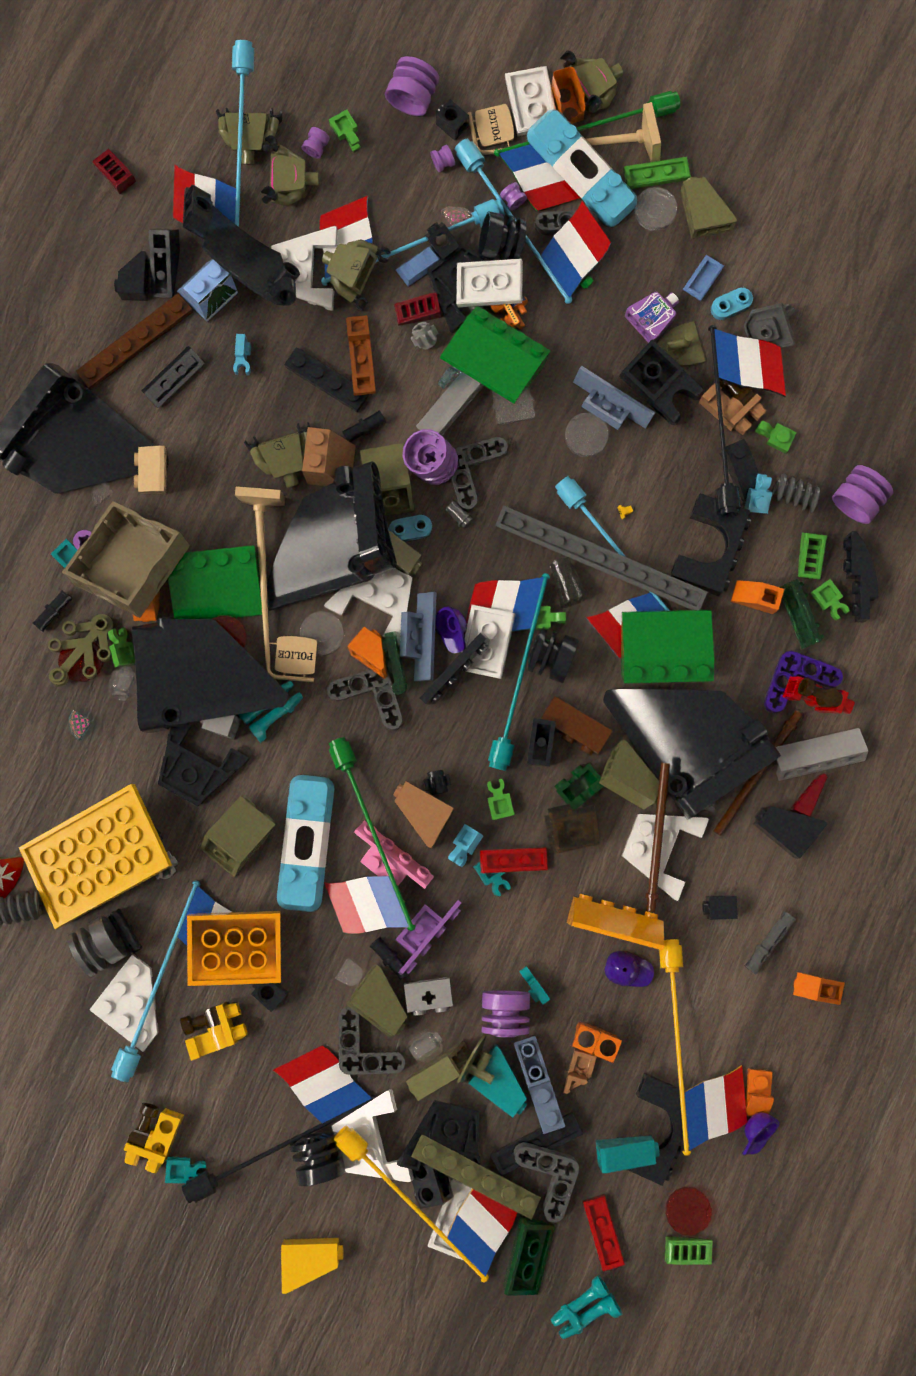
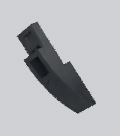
[843,531,879,623]

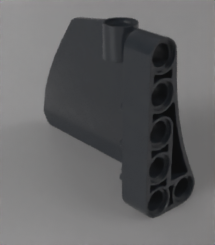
[0,363,169,494]
[267,461,397,611]
[132,617,289,733]
[603,689,781,820]

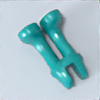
[238,681,303,743]
[550,1275,622,1339]

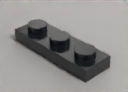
[141,346,205,408]

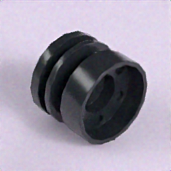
[478,211,526,260]
[527,627,579,683]
[290,1131,346,1186]

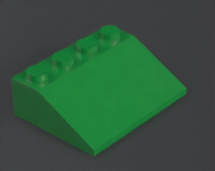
[440,306,551,404]
[168,545,262,620]
[621,610,714,683]

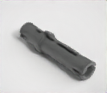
[744,911,796,974]

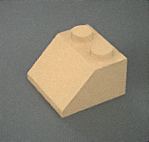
[134,446,167,494]

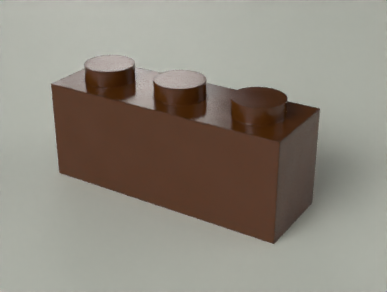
[541,696,612,756]

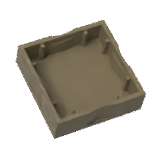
[62,501,190,618]

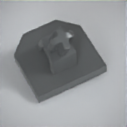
[743,303,795,348]

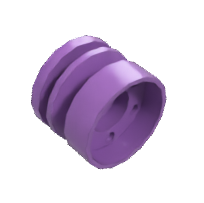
[385,56,439,116]
[403,429,458,485]
[832,465,893,524]
[482,990,530,1037]

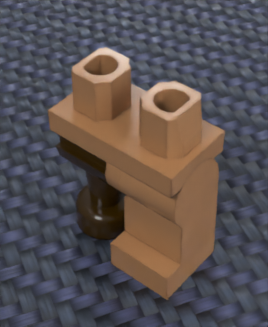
[699,379,767,435]

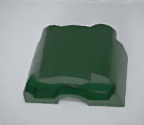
[554,763,604,812]

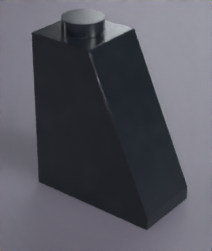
[753,806,828,859]

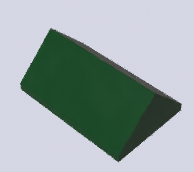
[503,1215,555,1296]

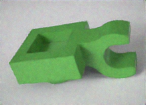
[329,110,361,152]
[755,421,797,454]
[529,606,566,630]

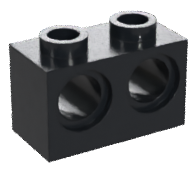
[412,1162,454,1209]

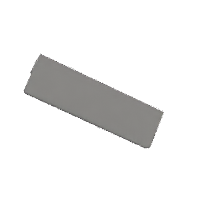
[416,372,484,435]
[776,728,868,781]

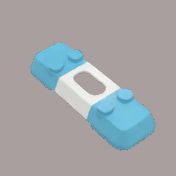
[527,109,637,227]
[277,775,335,912]

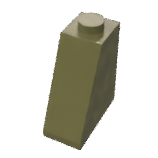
[680,177,737,239]
[389,531,423,576]
[599,739,659,810]
[346,965,407,1037]
[405,1040,471,1101]

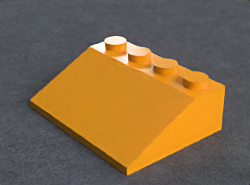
[567,894,664,950]
[187,911,281,986]

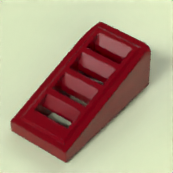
[92,148,136,194]
[394,292,440,326]
[790,774,828,817]

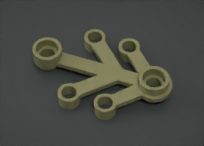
[48,614,113,687]

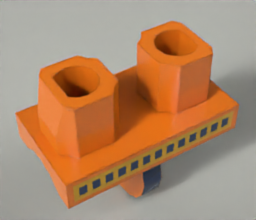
[490,296,528,329]

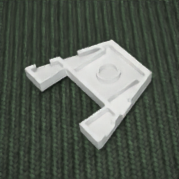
[271,226,338,310]
[324,568,412,646]
[622,814,709,901]
[332,1089,414,1182]

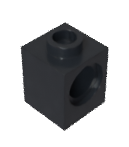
[436,99,469,140]
[424,222,460,259]
[702,895,738,920]
[251,983,289,1012]

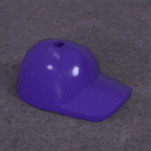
[435,607,467,653]
[604,951,654,987]
[742,1112,780,1155]

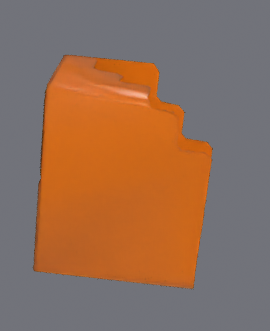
[551,67,586,124]
[570,1021,622,1063]

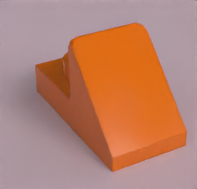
[745,1068,774,1116]

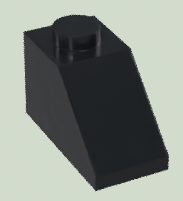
[114,251,150,301]
[527,718,556,767]

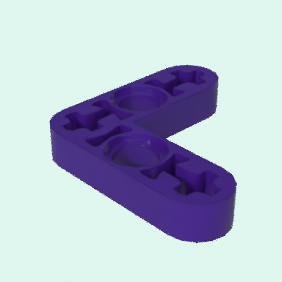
[764,651,843,713]

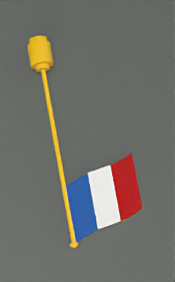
[659,939,747,1156]
[334,1125,517,1283]

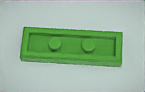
[623,157,691,189]

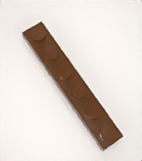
[76,293,193,390]

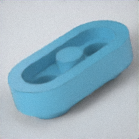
[711,288,753,320]
[389,515,432,542]

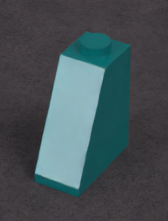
[468,1043,527,1118]
[596,1136,659,1173]

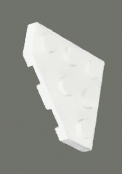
[90,954,159,1052]

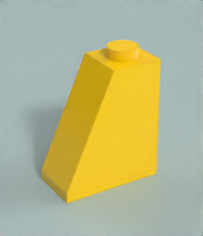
[281,1238,344,1294]

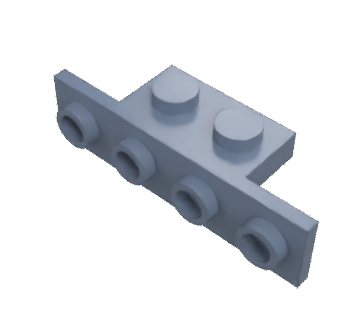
[573,366,655,430]
[400,592,437,681]

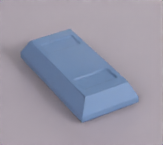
[396,246,440,287]
[683,255,724,301]

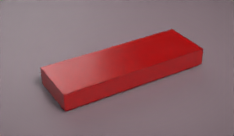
[480,847,548,873]
[583,1194,625,1271]

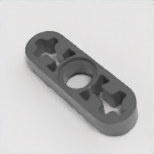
[535,210,598,235]

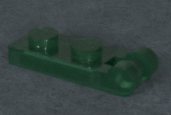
[382,631,407,695]

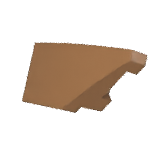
[563,1048,597,1094]

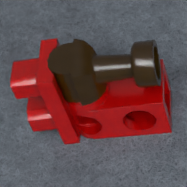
[782,676,855,714]

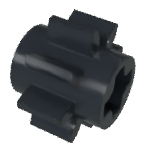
[423,770,451,795]

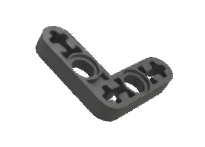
[451,437,508,511]
[327,670,403,730]
[339,1006,405,1075]
[513,1142,579,1222]

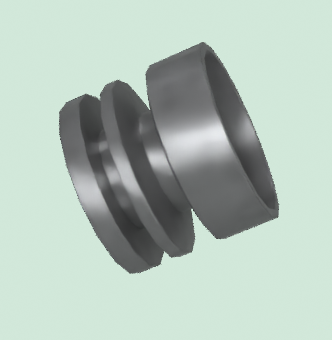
[67,915,127,977]

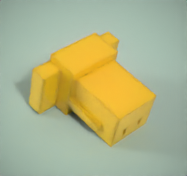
[617,505,633,519]

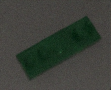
[780,579,824,649]

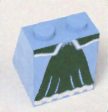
[177,259,238,322]

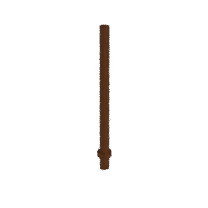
[713,710,803,836]
[645,763,670,912]

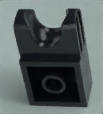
[619,339,704,425]

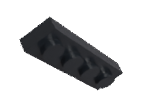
[284,347,369,413]
[420,633,490,705]
[490,1112,583,1176]

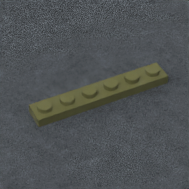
[411,1135,541,1220]

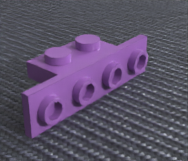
[396,900,461,975]

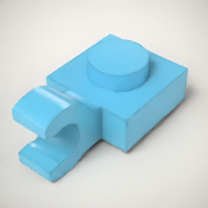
[233,334,251,375]
[745,474,772,514]
[448,824,483,867]

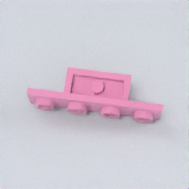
[354,820,434,889]

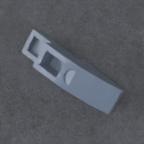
[514,1036,565,1134]

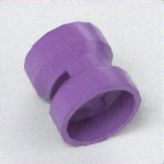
[301,127,330,159]

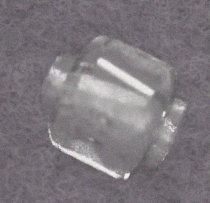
[108,667,137,701]
[408,1028,444,1063]

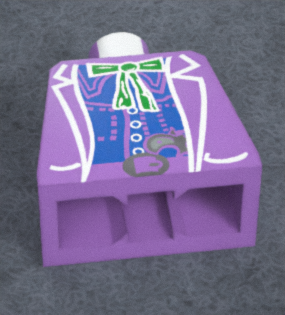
[625,292,679,343]

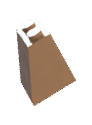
[302,427,356,486]
[393,782,454,849]

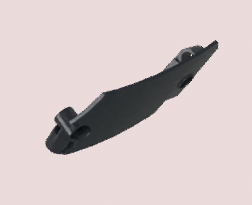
[183,184,300,306]

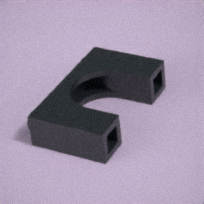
[670,493,751,596]
[617,1073,685,1186]

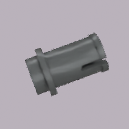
[445,501,473,529]

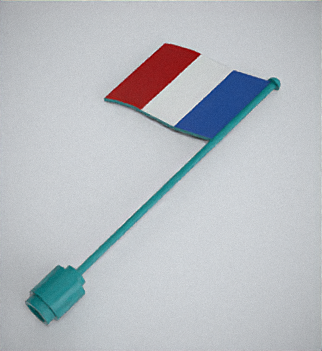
[463,573,550,771]

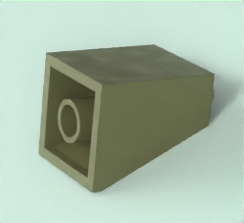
[360,443,415,516]
[200,796,275,877]

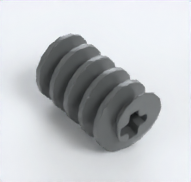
[771,473,820,514]
[0,891,43,925]

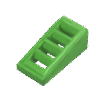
[798,532,827,579]
[665,1236,713,1265]

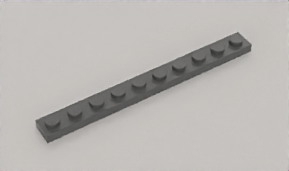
[495,505,708,610]

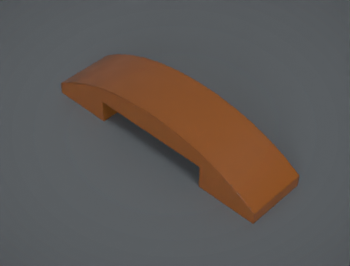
[346,315,376,396]

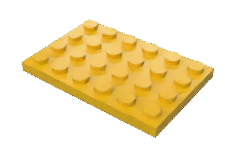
[19,784,173,929]

